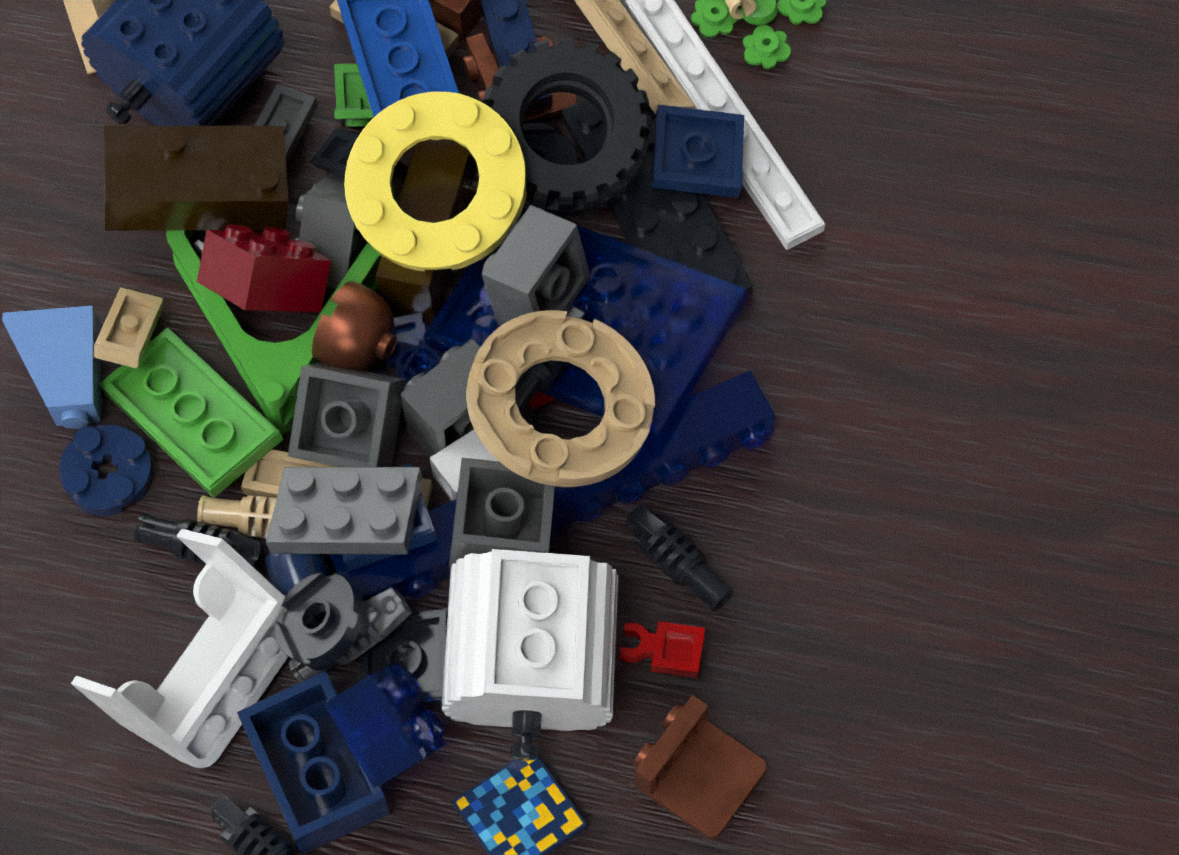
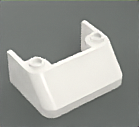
[71,529,288,768]

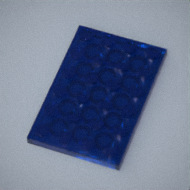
[423,207,748,441]

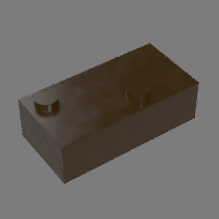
[103,126,288,231]
[376,139,480,327]

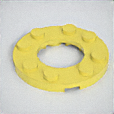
[344,92,527,272]

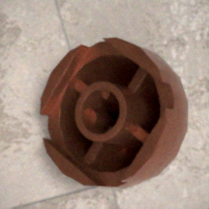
[311,280,397,371]

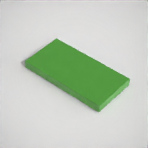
[99,327,283,498]

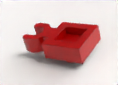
[619,621,705,679]

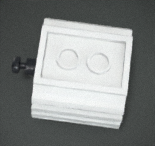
[442,549,618,761]

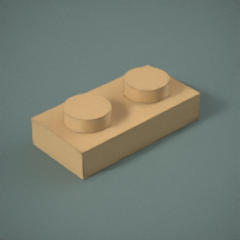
[93,287,163,369]

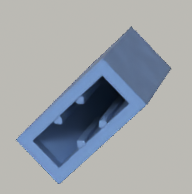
[2,306,102,429]

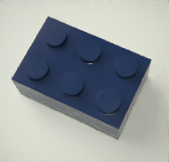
[237,671,390,855]

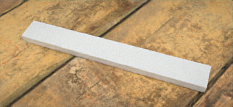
[620,0,825,250]

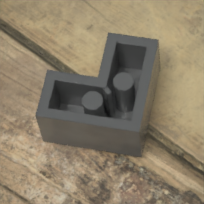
[295,172,363,289]

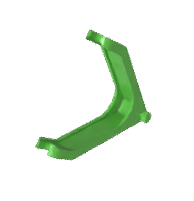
[166,183,398,434]

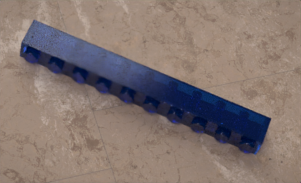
[329,370,775,601]

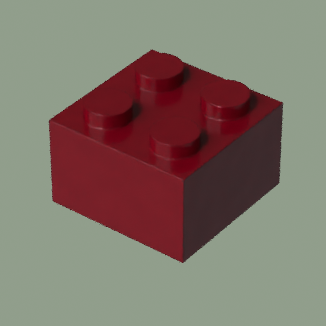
[197,225,331,312]

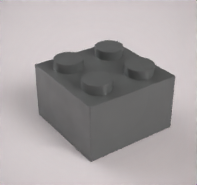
[481,205,591,326]
[400,339,480,457]
[288,362,406,467]
[449,457,555,568]

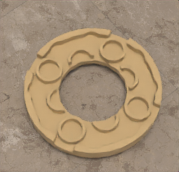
[466,310,655,487]

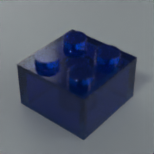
[324,662,447,789]

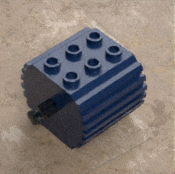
[81,0,284,126]

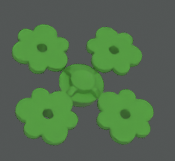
[691,0,826,69]

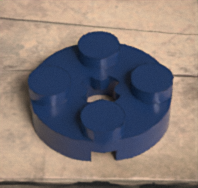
[59,425,154,516]

